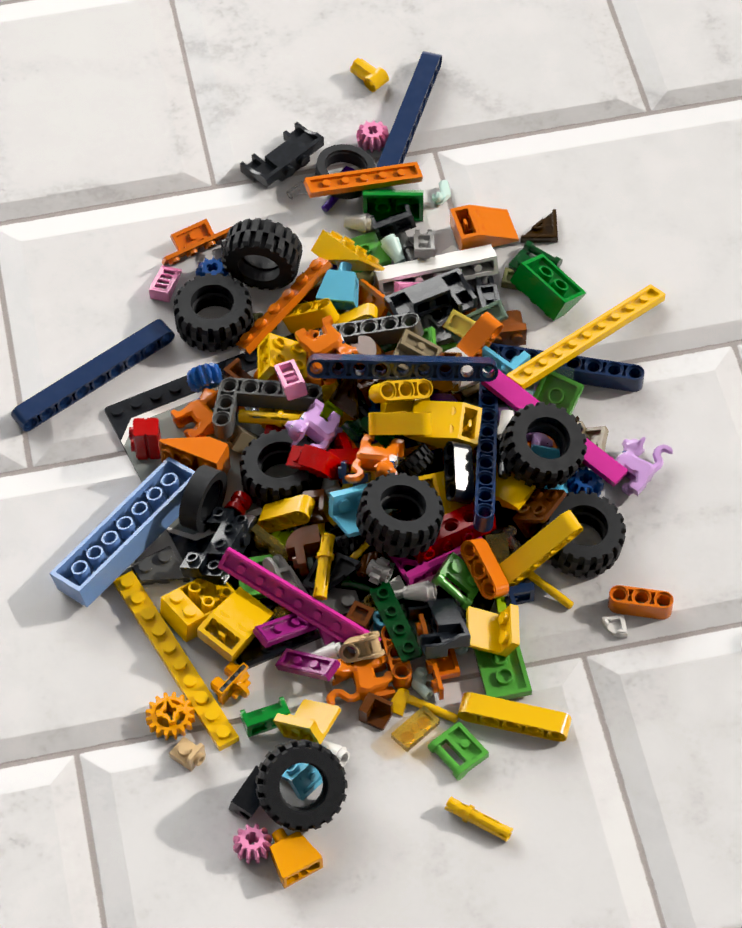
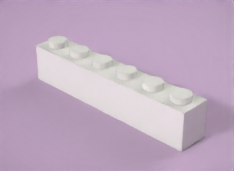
[373,244,499,296]

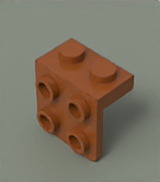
[492,310,527,346]

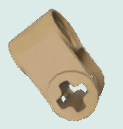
[339,631,385,663]

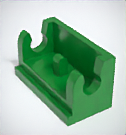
[240,696,290,737]

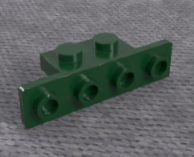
[369,583,422,663]

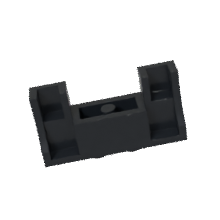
[240,122,324,187]
[384,268,478,324]
[179,507,258,586]
[403,586,471,659]

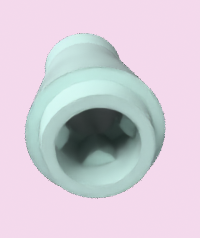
[380,234,406,264]

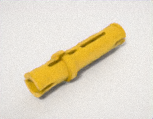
[238,409,302,428]
[313,533,335,601]
[444,796,513,842]

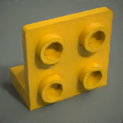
[257,333,307,380]
[466,604,520,657]
[273,699,341,744]

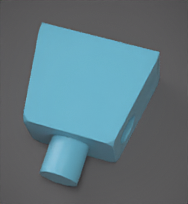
[316,261,359,310]

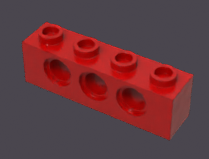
[413,502,496,564]

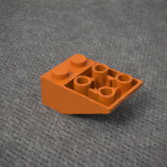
[450,205,519,250]
[159,437,231,475]

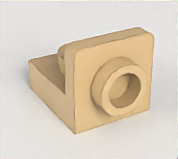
[169,737,206,771]

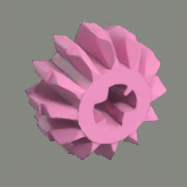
[356,120,389,153]
[233,823,272,864]

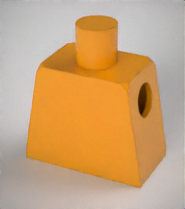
[270,828,323,889]

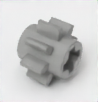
[366,557,393,585]

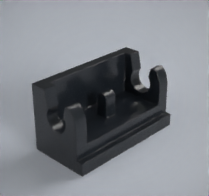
[370,203,416,241]
[229,765,260,820]

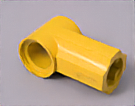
[350,58,389,92]

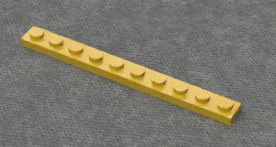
[506,284,666,389]
[113,571,239,751]

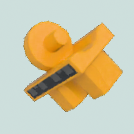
[210,662,251,705]

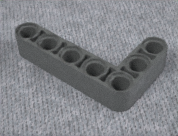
[319,313,424,382]
[212,377,324,439]

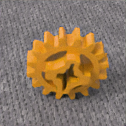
[146,692,195,740]

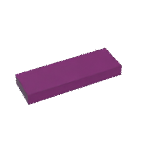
[252,613,317,648]
[275,648,341,682]

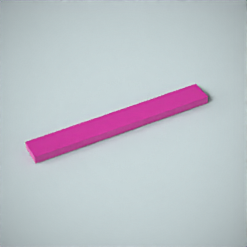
[481,369,628,487]
[217,547,382,650]

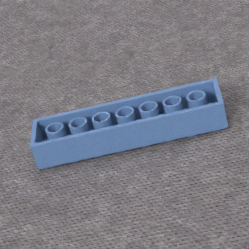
[50,457,195,607]

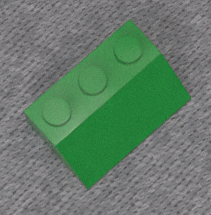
[363,189,424,222]
[510,253,586,320]

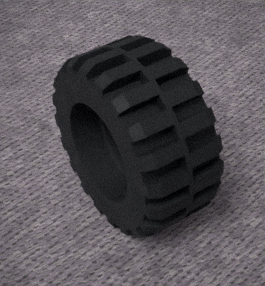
[221,218,303,290]
[173,273,253,352]
[500,402,587,489]
[239,429,323,509]
[356,473,444,558]
[540,491,626,578]
[255,739,348,832]

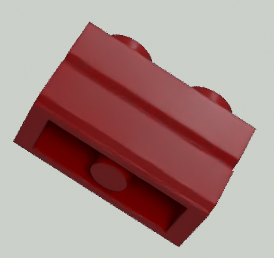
[129,417,161,460]

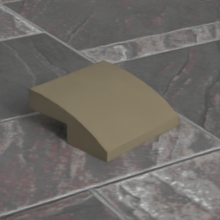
[393,329,443,372]

